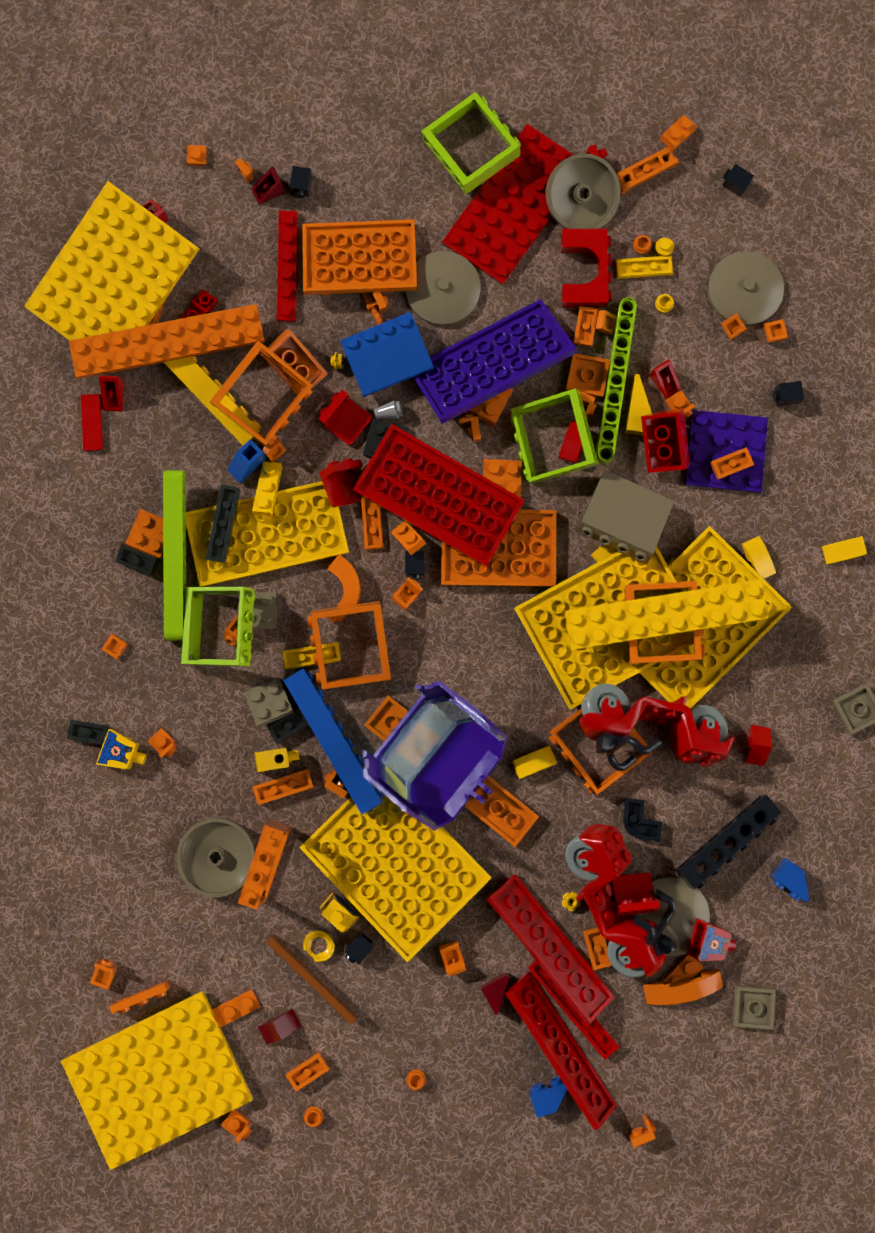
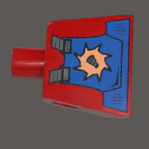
[687,918,736,961]

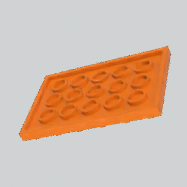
[302,219,417,295]
[441,510,557,587]

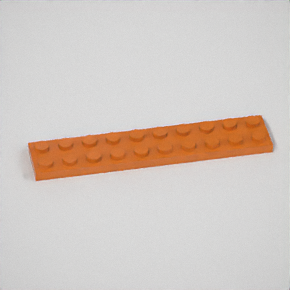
[69,304,265,379]
[364,695,539,847]

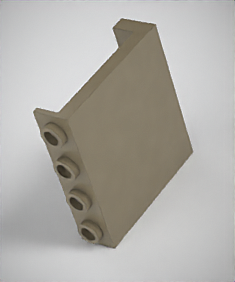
[577,470,674,563]

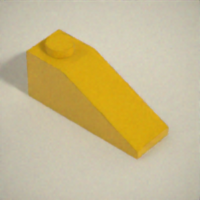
[625,374,652,436]

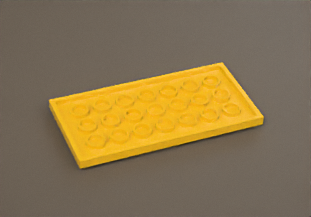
[186,481,349,587]

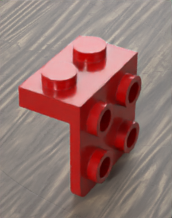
[319,389,372,445]
[319,458,363,508]

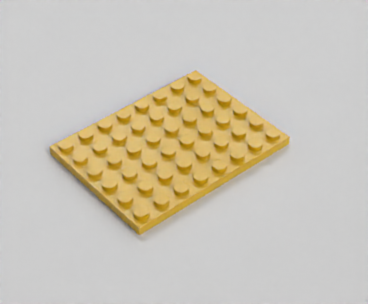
[24,181,200,373]
[639,526,792,709]
[514,546,707,710]
[299,765,492,963]
[61,990,253,1170]

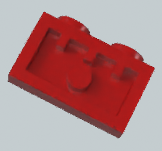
[612,872,660,917]

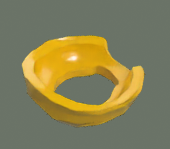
[303,930,335,962]

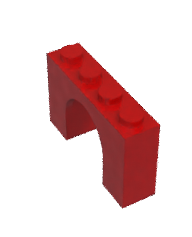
[561,229,612,308]

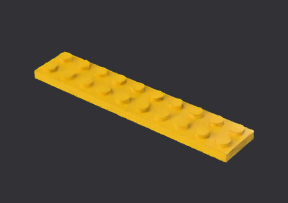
[564,579,768,650]

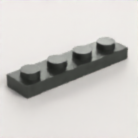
[206,484,241,564]

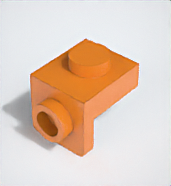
[390,577,423,611]
[439,941,466,976]
[90,959,118,990]

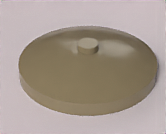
[546,154,621,229]
[406,251,481,326]
[708,251,784,326]
[176,818,255,897]
[631,877,710,956]

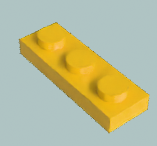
[252,462,283,516]

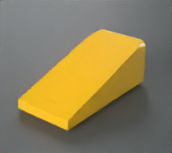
[822,536,867,565]

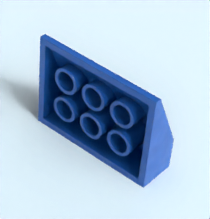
[340,312,434,397]

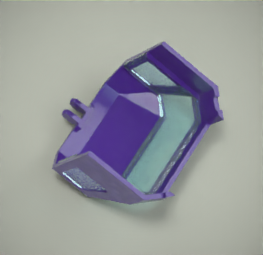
[363,681,508,831]

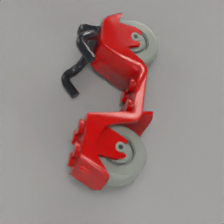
[579,684,734,771]
[565,824,677,978]

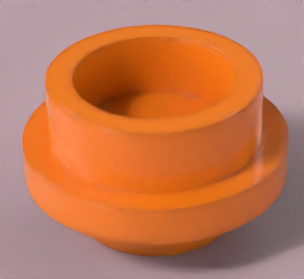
[633,235,652,254]
[406,1069,426,1090]
[304,1106,324,1127]

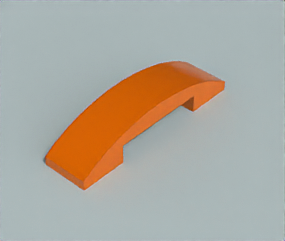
[643,968,723,1005]

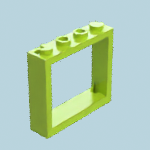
[421,92,521,194]
[510,388,599,484]
[181,587,255,666]

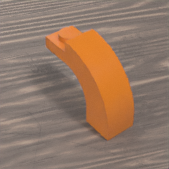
[327,554,361,624]

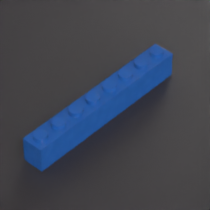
[283,669,384,815]

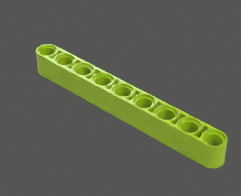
[596,297,637,465]
[163,470,186,641]

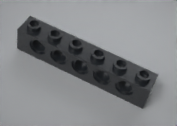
[675,794,782,889]

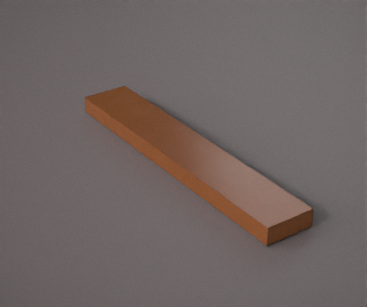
[267,934,358,1025]

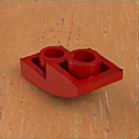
[180,289,218,319]
[559,421,583,464]

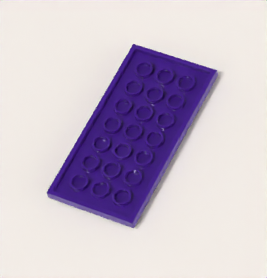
[413,299,577,424]

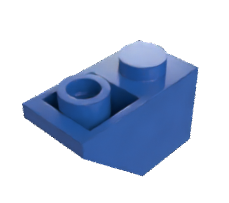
[227,439,268,484]
[771,858,809,903]
[529,1077,567,1118]

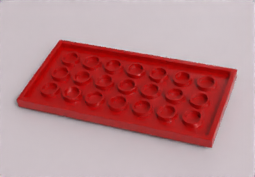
[442,123,573,285]
[353,424,525,567]

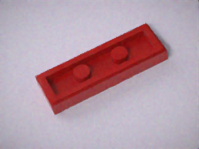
[81,394,103,452]

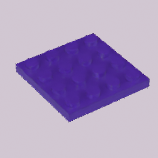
[685,410,768,493]

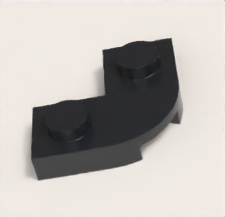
[623,798,662,841]

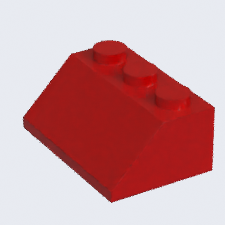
[641,408,690,473]

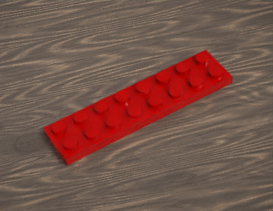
[486,874,615,1024]
[505,971,617,1130]

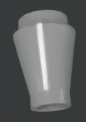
[374,400,403,419]

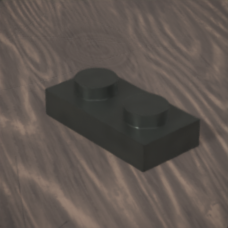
[115,543,159,576]
[267,708,309,744]
[67,720,110,745]

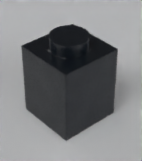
[722,164,754,197]
[289,166,313,198]
[772,381,804,406]
[405,551,425,580]
[344,931,375,965]

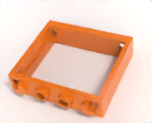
[210,341,313,446]
[624,581,705,664]
[308,601,391,689]
[548,707,653,795]
[238,820,291,910]

